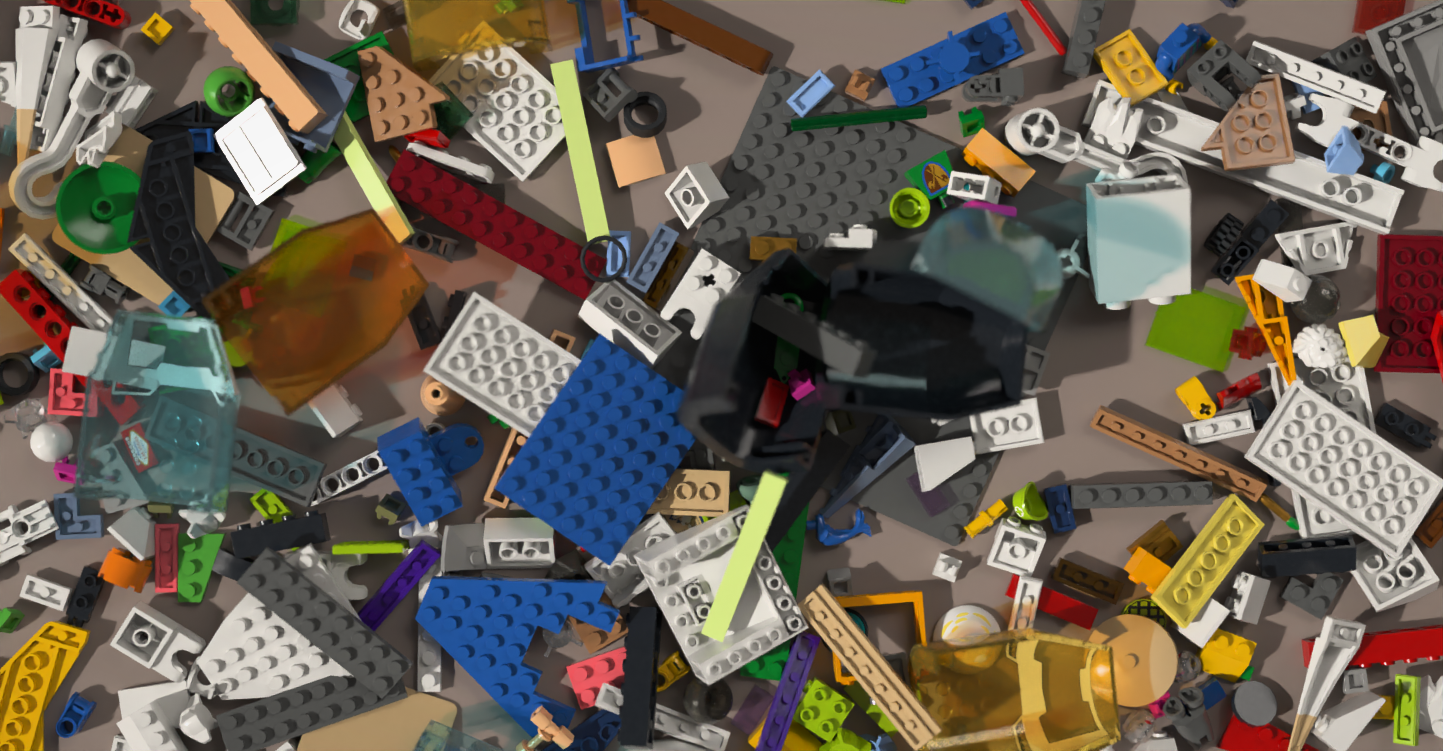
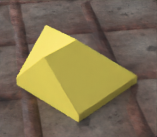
[1338,315,1389,368]

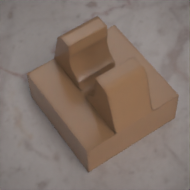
[845,69,875,101]

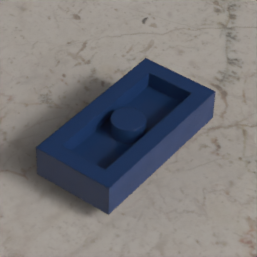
[1043,484,1077,534]

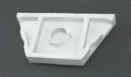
[1275,222,1357,276]

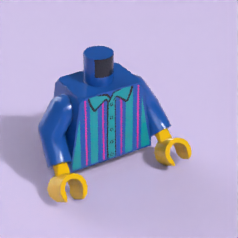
[1155,23,1218,95]

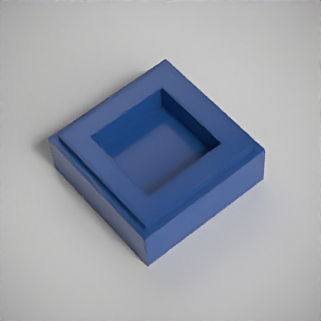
[189,128,214,153]

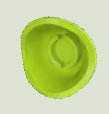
[889,188,930,228]
[1013,481,1048,521]

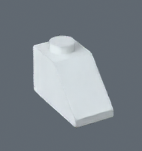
[1252,259,1312,302]

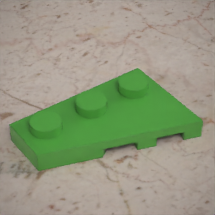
[178,533,226,602]

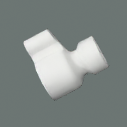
[1095,160,1139,182]

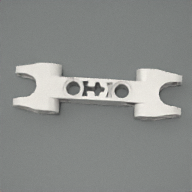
[1295,93,1443,192]

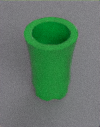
[298,141,342,184]

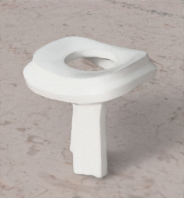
[339,0,380,40]
[187,656,218,699]

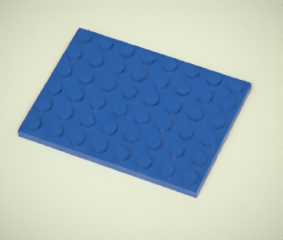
[494,334,696,566]

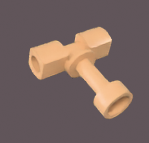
[516,706,574,751]

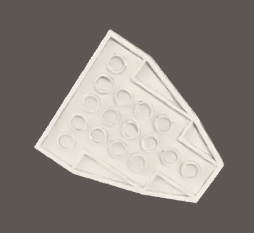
[197,543,361,700]

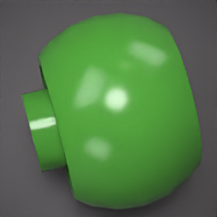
[203,66,255,117]

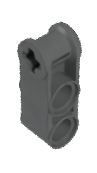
[401,227,459,263]

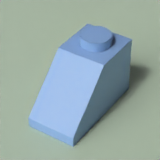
[1324,126,1364,175]

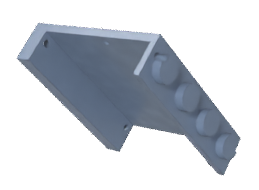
[263,41,360,153]

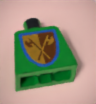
[904,150,955,209]

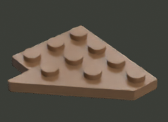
[358,46,450,142]
[1201,73,1295,171]

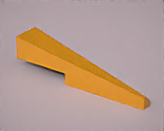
[1235,274,1297,386]

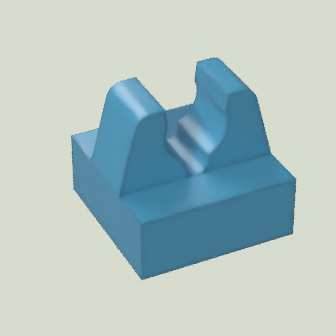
[158,290,191,319]

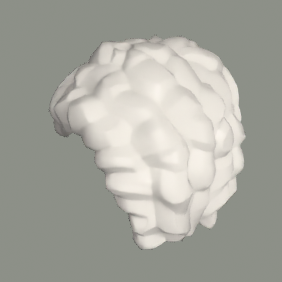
[1292,324,1348,368]

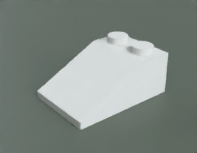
[1310,691,1386,751]

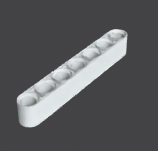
[311,422,446,506]

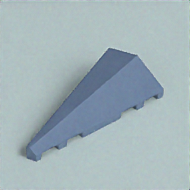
[819,414,916,518]

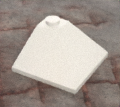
[1351,538,1440,612]

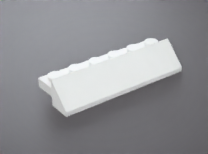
[14,14,88,152]

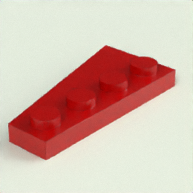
[1216,714,1319,751]

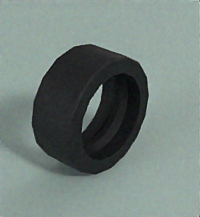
[623,91,667,138]
[0,352,40,396]

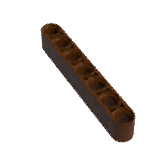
[627,0,773,76]

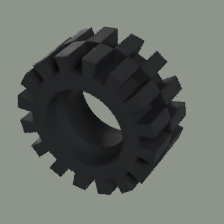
[1203,213,1244,257]

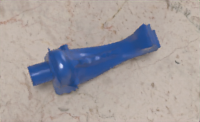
[806,508,872,546]

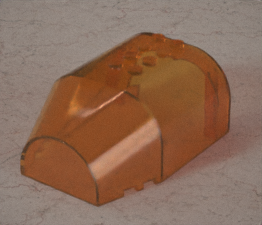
[202,208,430,416]

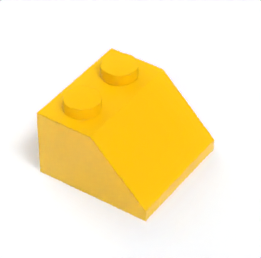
[1192,628,1257,683]

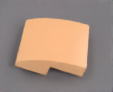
[605,135,666,188]

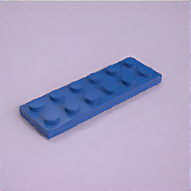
[880,12,1025,108]

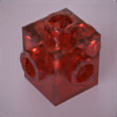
[1229,326,1266,360]

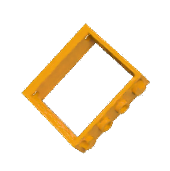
[832,590,929,685]

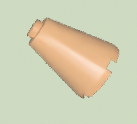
[421,375,465,416]

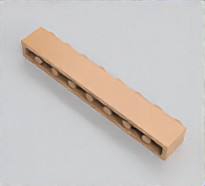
[190,0,328,134]
[483,328,576,509]

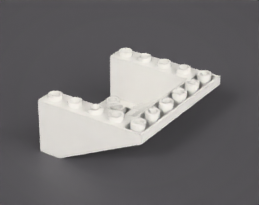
[634,505,808,685]

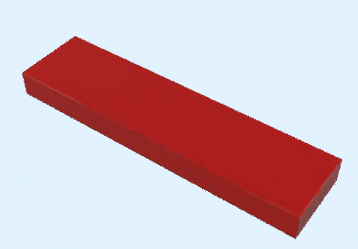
[1004,574,1099,630]

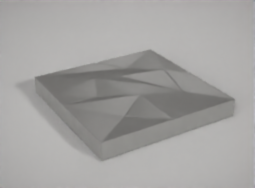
[1365,0,1443,146]

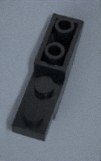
[1210,199,1290,286]

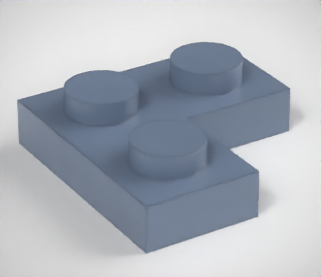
[53,492,104,540]

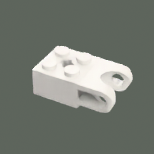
[660,249,741,340]
[285,551,368,600]
[110,601,206,683]

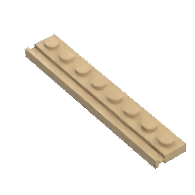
[797,584,942,751]

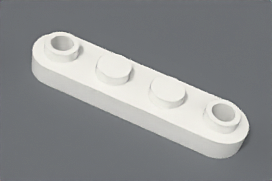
[406,141,495,184]

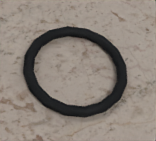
[580,235,627,283]

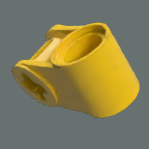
[1175,376,1216,420]
[657,650,691,692]

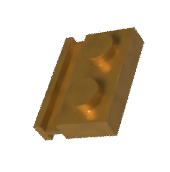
[1126,520,1184,563]

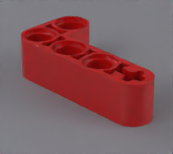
[43,0,131,30]

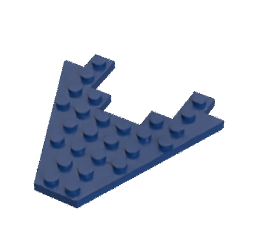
[415,576,620,738]

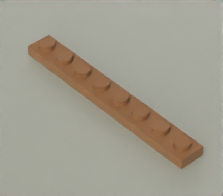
[1090,405,1268,502]

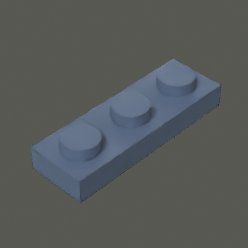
[626,222,680,293]

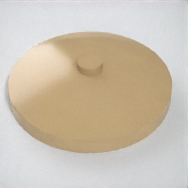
[1084,614,1178,707]

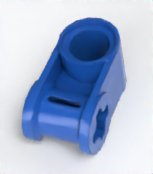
[56,691,97,738]

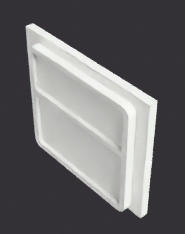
[213,97,307,205]

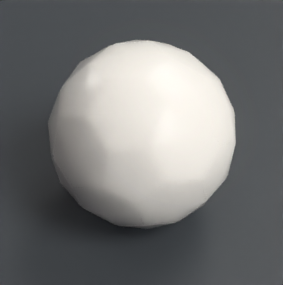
[30,422,73,462]

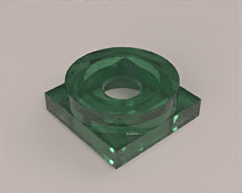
[250,0,300,26]

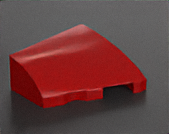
[1216,373,1262,411]

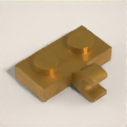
[750,236,797,261]

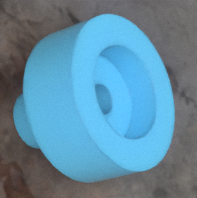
[1370,162,1395,184]

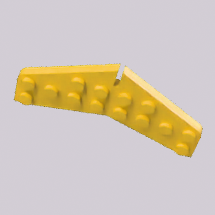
[0,621,90,751]

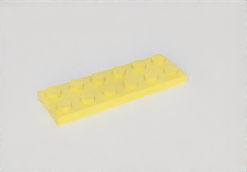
[1151,494,1265,628]

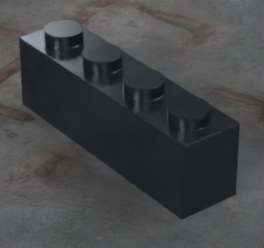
[230,510,331,559]
[1258,535,1356,578]

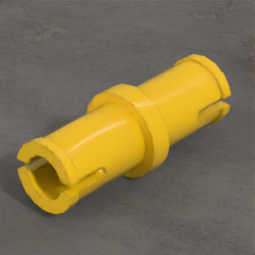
[964,499,1008,539]

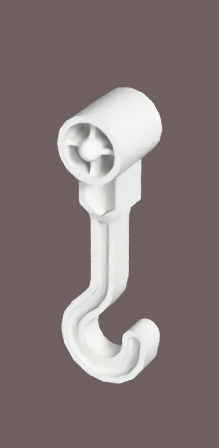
[8,39,135,220]
[1004,108,1188,185]

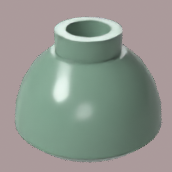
[736,475,763,505]

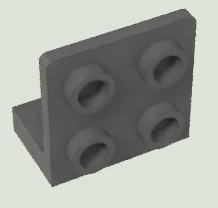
[1310,37,1377,98]

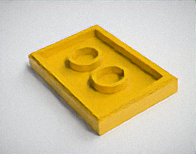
[1093,29,1169,108]

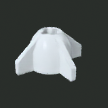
[1041,239,1091,288]
[178,491,226,538]
[399,520,443,554]
[179,693,219,744]

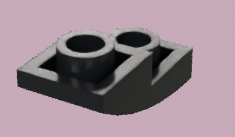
[212,548,254,581]

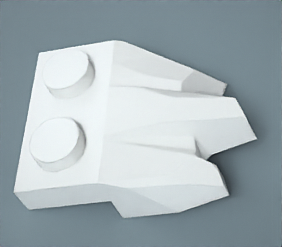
[1084,98,1144,160]
[76,111,122,168]
[1419,675,1443,738]

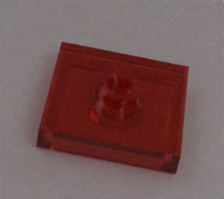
[1352,0,1406,35]

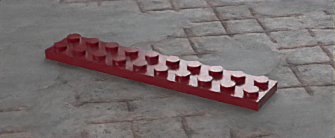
[386,149,607,300]

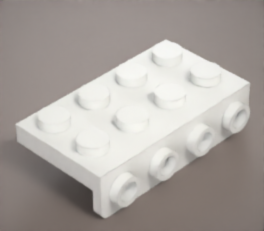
[584,511,676,608]

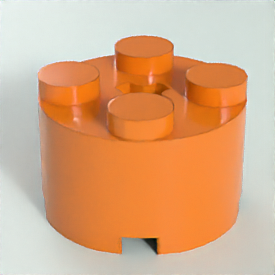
[98,547,153,593]

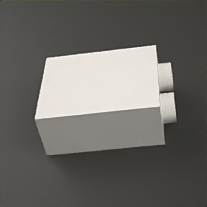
[1086,173,1191,310]

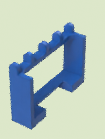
[567,0,644,73]

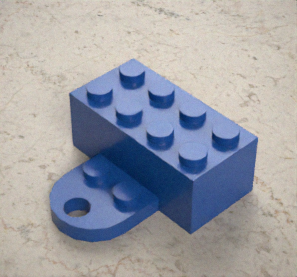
[377,417,484,526]

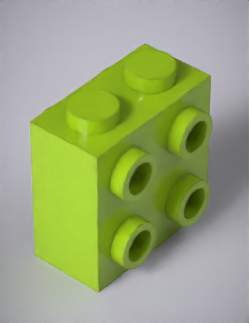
[793,676,854,743]

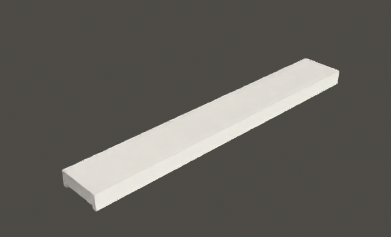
[1081,79,1405,235]

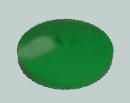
[56,161,141,255]

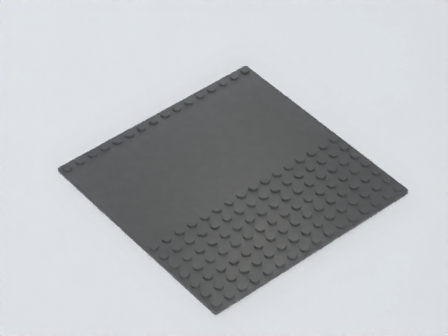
[652,66,1088,546]

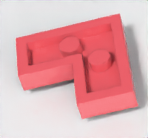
[47,368,97,417]

